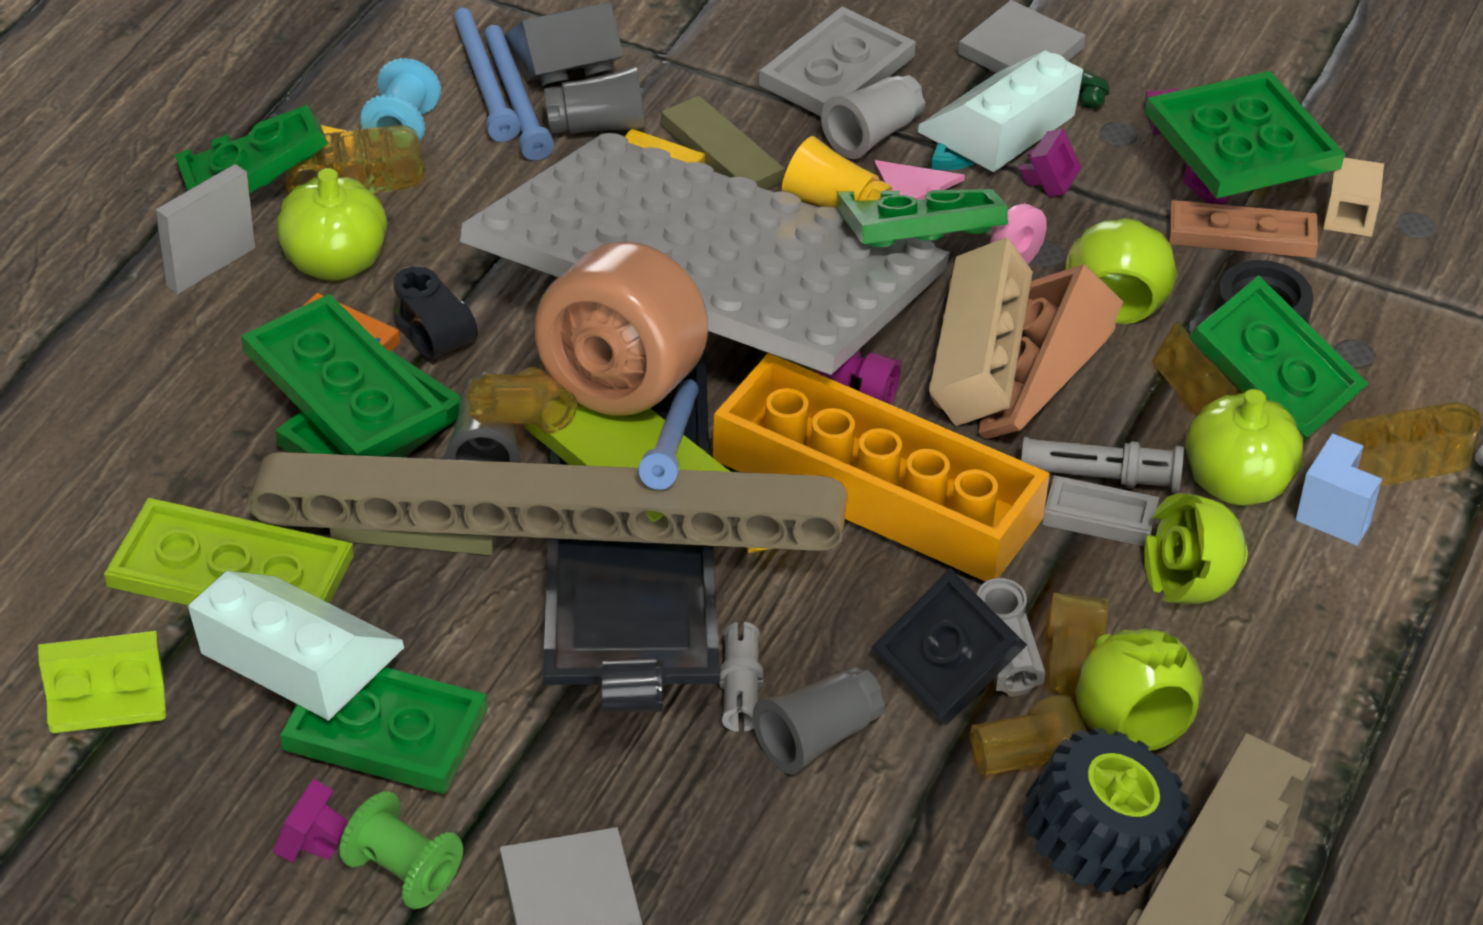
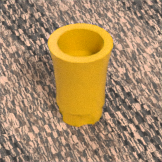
[782,136,892,208]

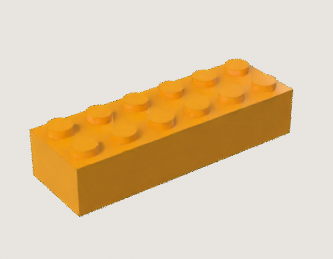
[713,352,1050,581]

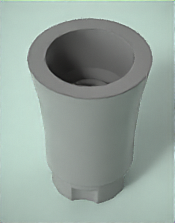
[821,75,926,159]

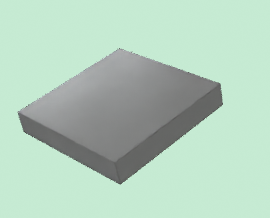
[958,0,1086,73]
[156,164,255,294]
[500,827,642,925]

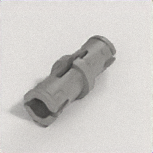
[720,622,763,732]

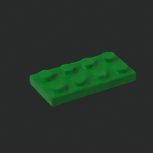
[241,294,448,457]

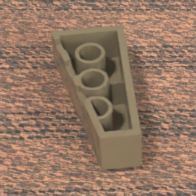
[1126,733,1312,925]

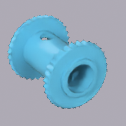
[360,58,442,152]

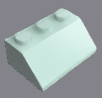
[918,50,1083,172]
[188,571,404,720]

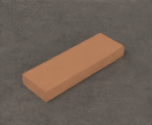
[1169,200,1318,258]

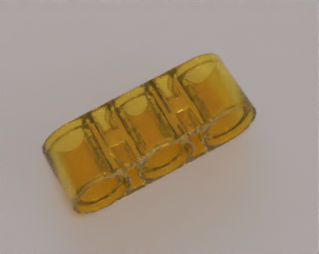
[284,125,427,193]
[1338,402,1483,487]

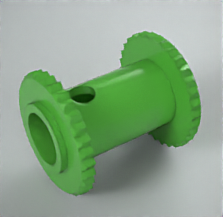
[340,791,463,909]

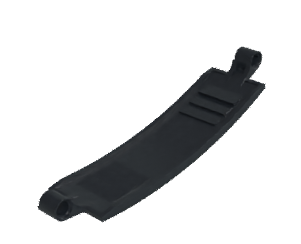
[543,347,720,712]

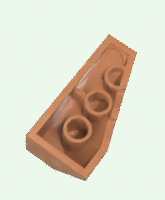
[978,264,1124,439]

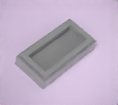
[1042,475,1159,546]

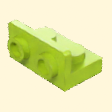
[38,631,166,733]

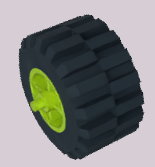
[1023,728,1190,892]

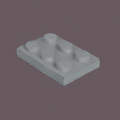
[759,6,916,116]

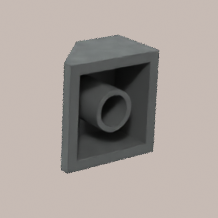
[504,2,624,87]

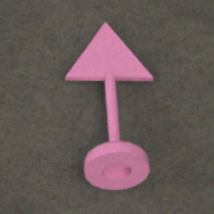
[874,160,1047,265]

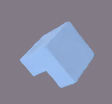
[1296,433,1382,546]

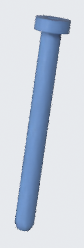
[454,7,521,142]
[484,25,554,161]
[639,379,699,490]

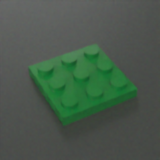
[1145,71,1345,198]

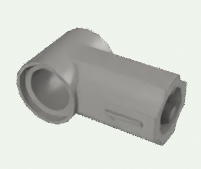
[977,578,1045,697]

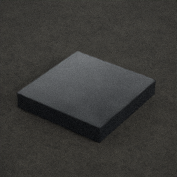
[871,568,1027,726]

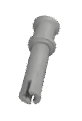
[1021,437,1184,493]

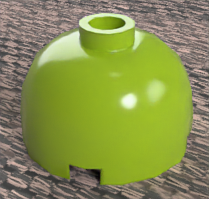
[1144,493,1248,604]

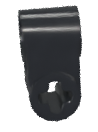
[394,266,478,361]

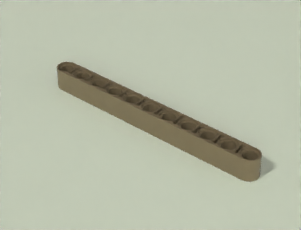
[248,452,848,551]

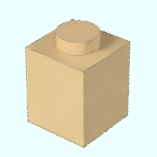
[1323,157,1384,237]

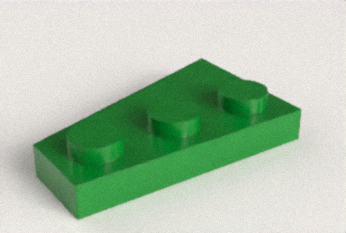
[174,104,329,194]
[837,189,1008,247]

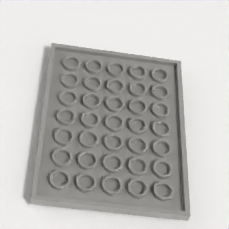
[460,133,950,375]

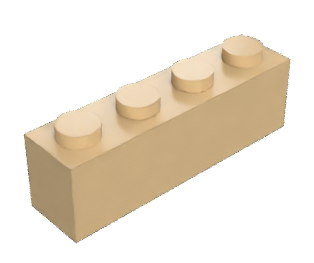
[929,237,1033,426]

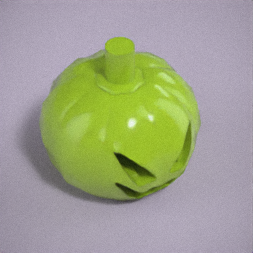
[276,168,388,281]
[1065,218,1178,324]
[1185,389,1303,506]
[1075,628,1203,751]

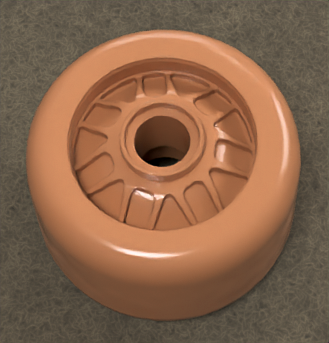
[534,242,708,416]

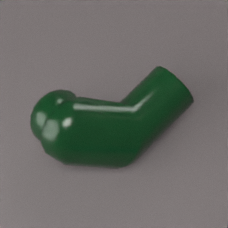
[1079,68,1110,109]

